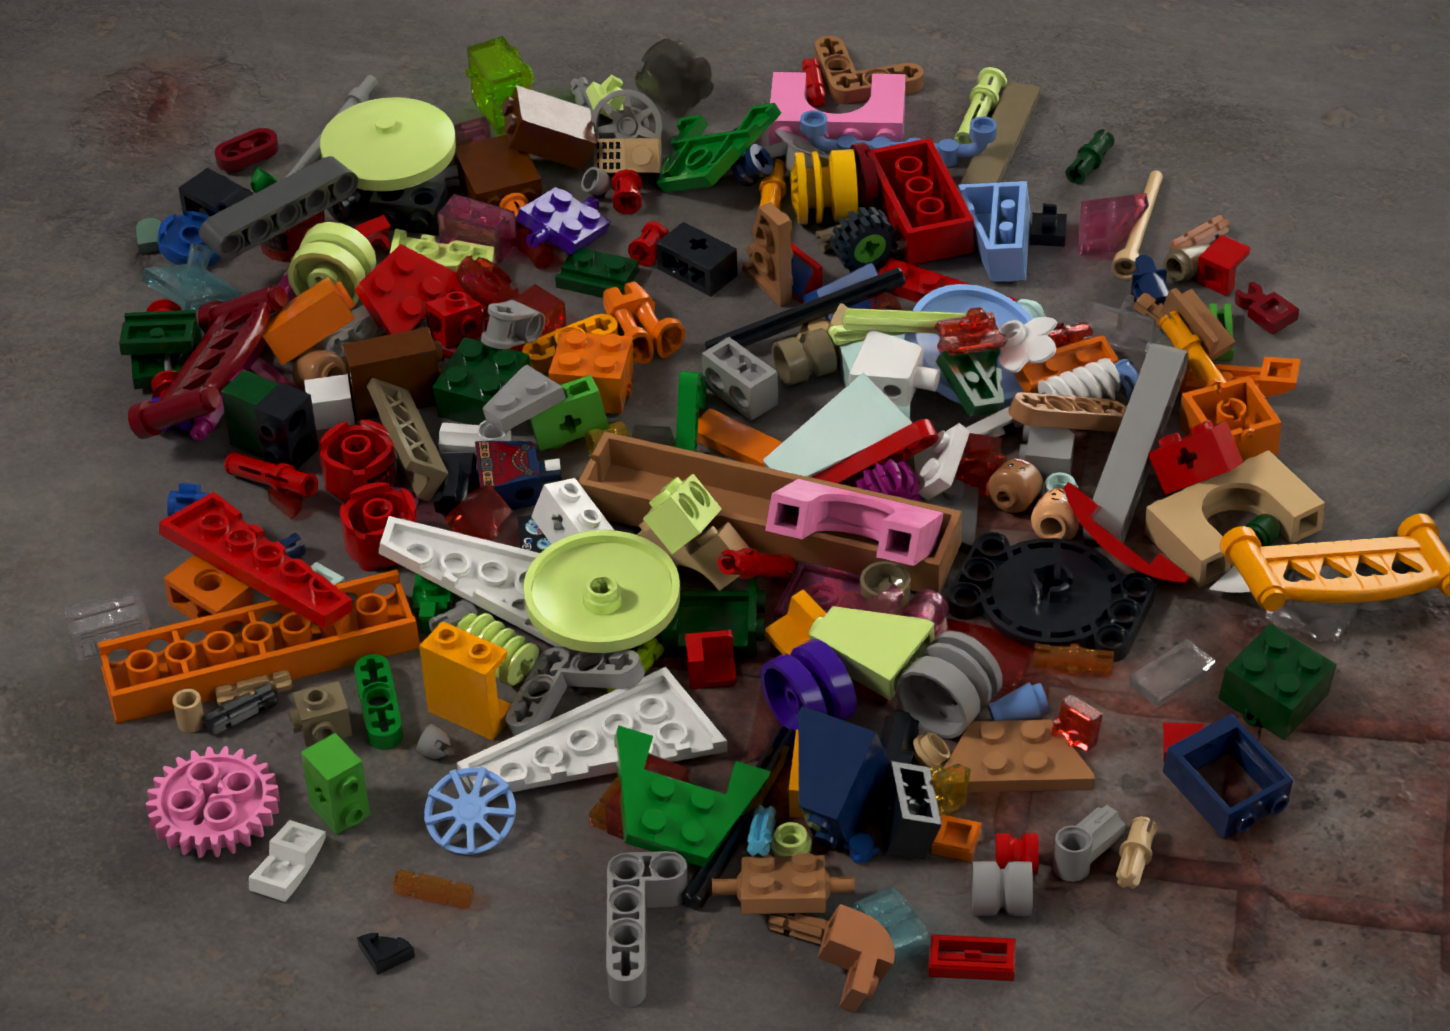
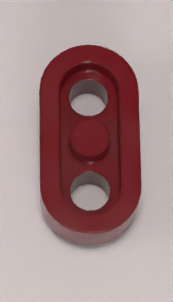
[214,128,279,173]

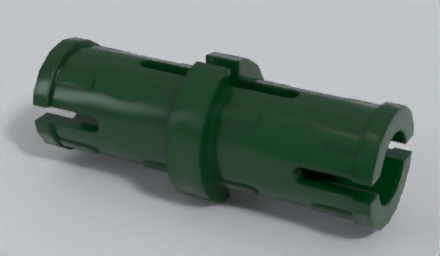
[1065,129,1115,185]

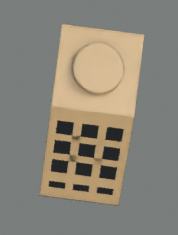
[594,138,661,173]

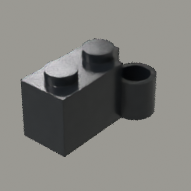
[178,168,254,217]

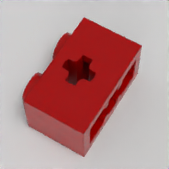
[1148,420,1244,495]

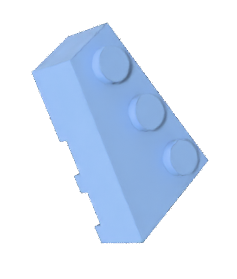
[958,181,1031,282]

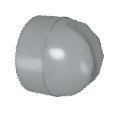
[581,166,611,196]
[416,724,451,759]

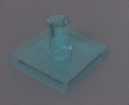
[141,244,241,310]

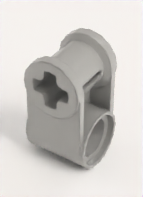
[481,300,545,349]

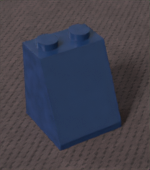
[798,706,889,849]

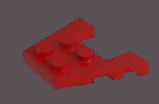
[354,244,499,335]

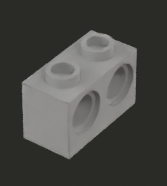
[702,337,778,421]

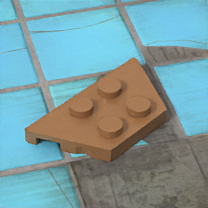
[937,719,1095,793]

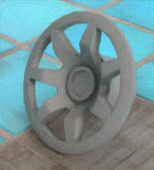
[591,89,662,139]

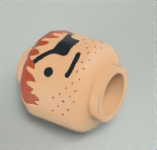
[1031,488,1082,540]

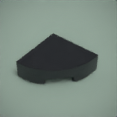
[357,933,415,975]

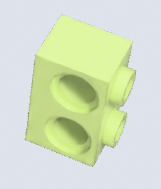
[643,474,722,554]

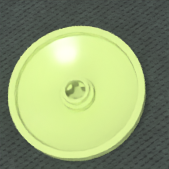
[320,97,456,191]
[523,530,680,653]

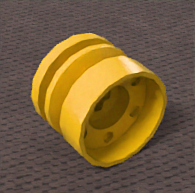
[790,149,858,225]

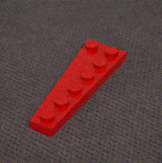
[159,492,352,629]

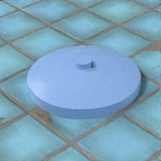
[904,284,1033,408]

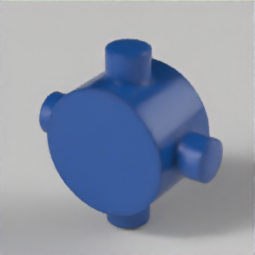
[843,833,880,864]

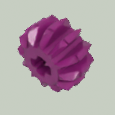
[856,459,921,501]

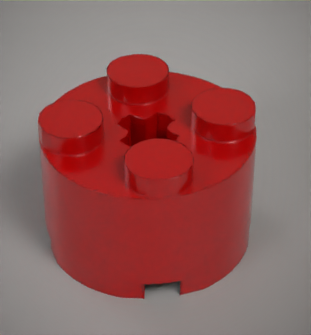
[340,482,418,571]

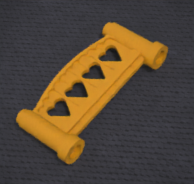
[1220,514,1450,612]

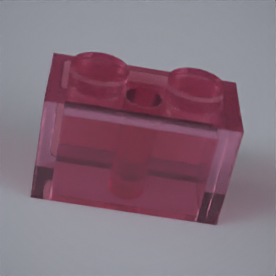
[437,194,518,264]

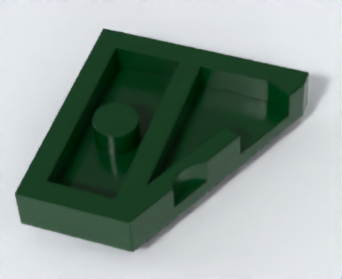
[935,344,1004,416]

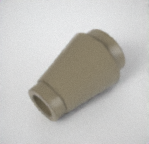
[1164,243,1210,282]

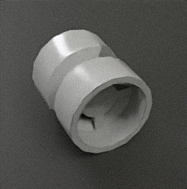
[972,861,1033,916]

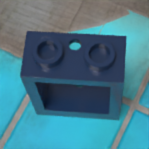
[1163,713,1294,839]

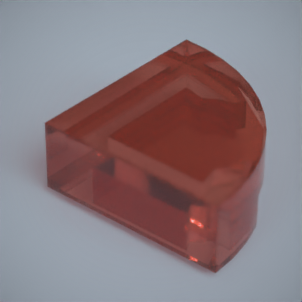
[267,488,305,519]

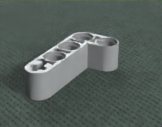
[606,851,688,1008]

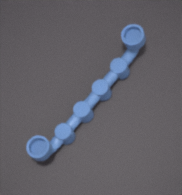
[800,110,997,167]

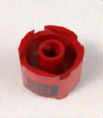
[320,420,398,501]

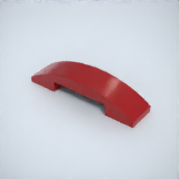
[1063,482,1193,584]

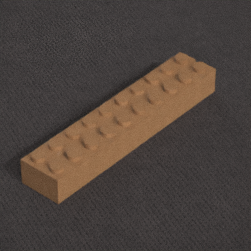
[578,432,962,596]

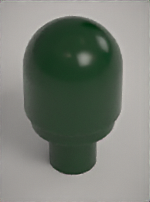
[1246,514,1281,547]

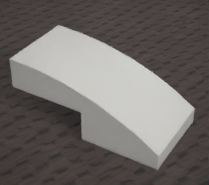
[249,820,326,902]

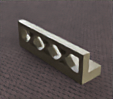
[366,377,448,502]

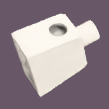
[849,329,940,406]

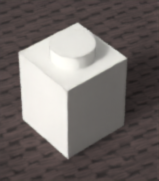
[304,374,355,430]

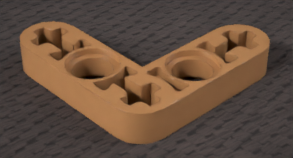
[815,35,924,104]

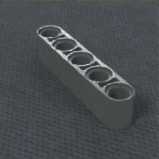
[199,156,358,260]

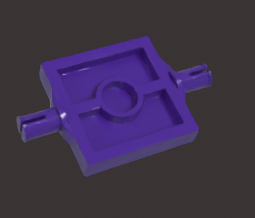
[516,187,611,255]

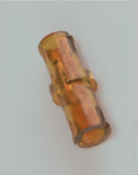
[1033,643,1114,676]

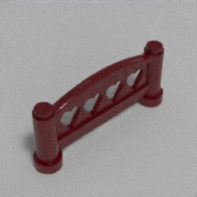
[128,285,288,439]

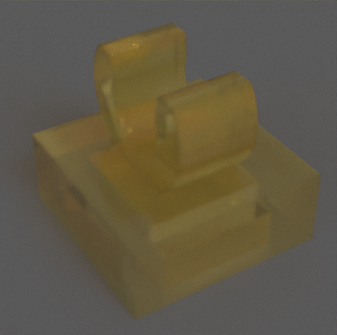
[930,764,971,816]

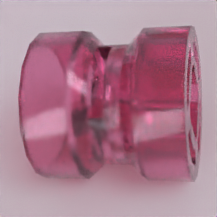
[901,589,949,635]

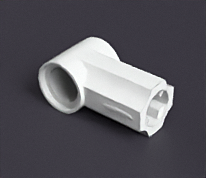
[438,420,513,457]

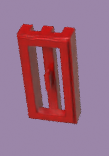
[929,934,1016,981]

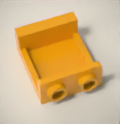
[419,622,512,741]

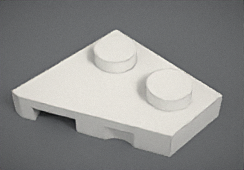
[914,423,970,501]

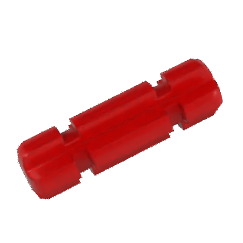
[802,57,826,107]

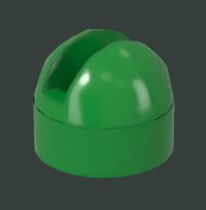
[250,168,279,193]

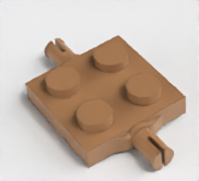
[712,853,855,914]

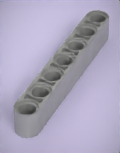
[1083,343,1189,543]

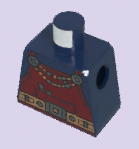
[475,441,562,516]

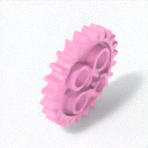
[146,746,280,858]

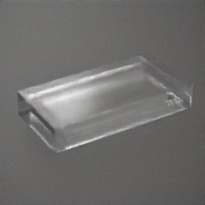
[1130,639,1215,707]

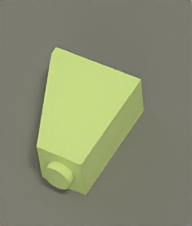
[809,606,934,700]

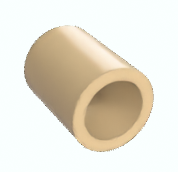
[173,689,204,733]

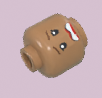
[988,458,1043,514]

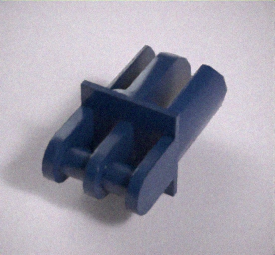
[1130,255,1170,320]

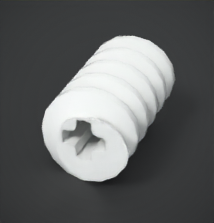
[1038,358,1120,400]

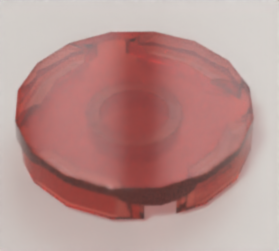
[456,256,520,309]

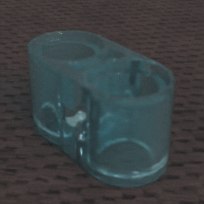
[852,886,930,965]

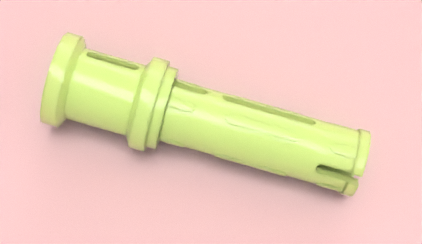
[955,67,1007,144]

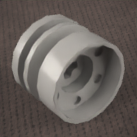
[896,631,1002,739]

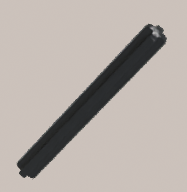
[705,268,906,350]
[682,726,796,910]

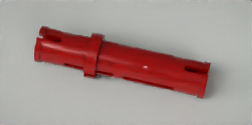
[224,452,318,497]
[717,548,796,579]

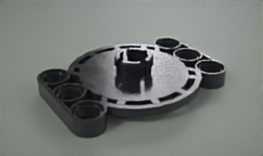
[947,532,1155,662]

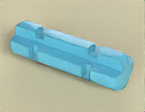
[747,805,776,857]

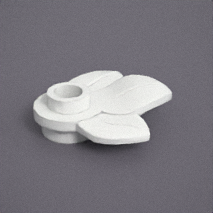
[996,317,1057,373]

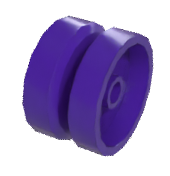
[761,638,857,731]

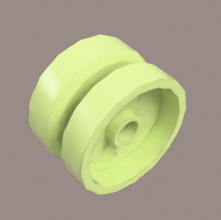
[287,222,376,305]

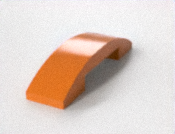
[1179,357,1301,398]

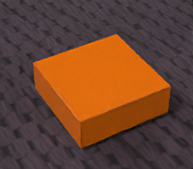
[932,815,982,863]

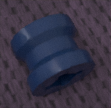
[731,144,774,187]

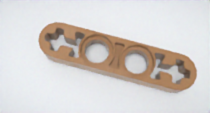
[1008,392,1127,432]

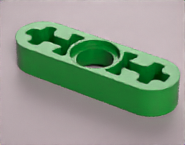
[354,654,403,750]

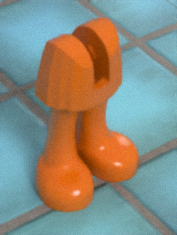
[603,281,685,364]

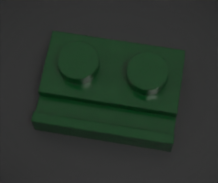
[555,248,639,298]
[119,310,198,356]

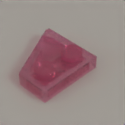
[1078,193,1149,256]

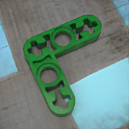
[675,371,707,452]

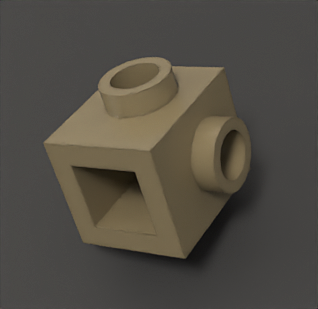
[288,681,352,747]

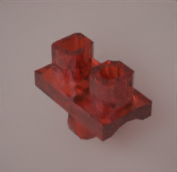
[934,307,1008,356]

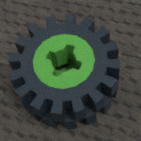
[830,207,899,272]

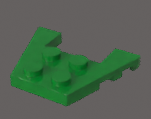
[657,103,782,193]
[614,725,771,867]

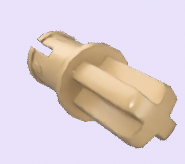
[1116,816,1157,889]

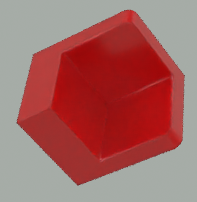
[1197,234,1250,297]
[685,630,737,689]

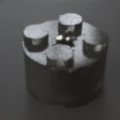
[635,38,714,118]

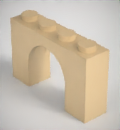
[1145,450,1325,588]

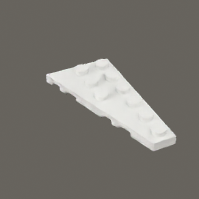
[379,516,563,647]
[457,667,727,797]

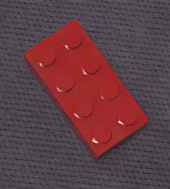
[866,138,974,265]

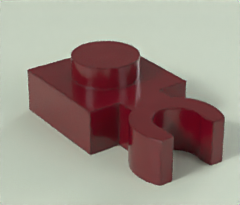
[1235,282,1299,335]

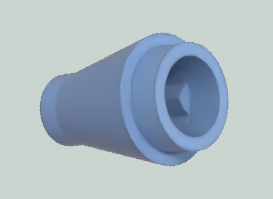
[988,682,1050,721]

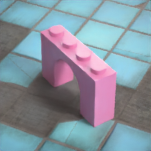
[768,72,905,145]
[765,479,944,566]

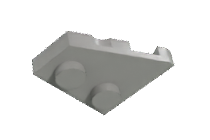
[482,365,566,432]

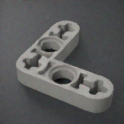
[505,647,645,737]

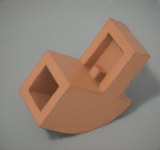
[817,904,895,1013]

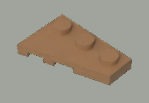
[742,202,794,307]

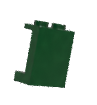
[662,574,765,657]

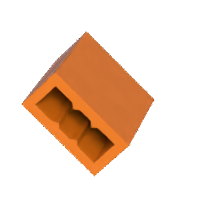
[262,276,356,366]

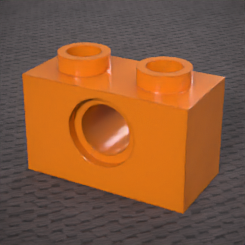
[163,555,253,633]

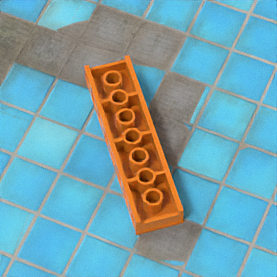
[98,569,421,724]

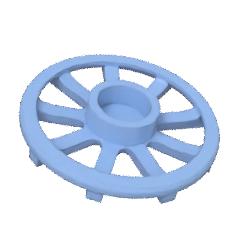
[424,767,516,855]

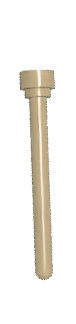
[1112,170,1163,280]

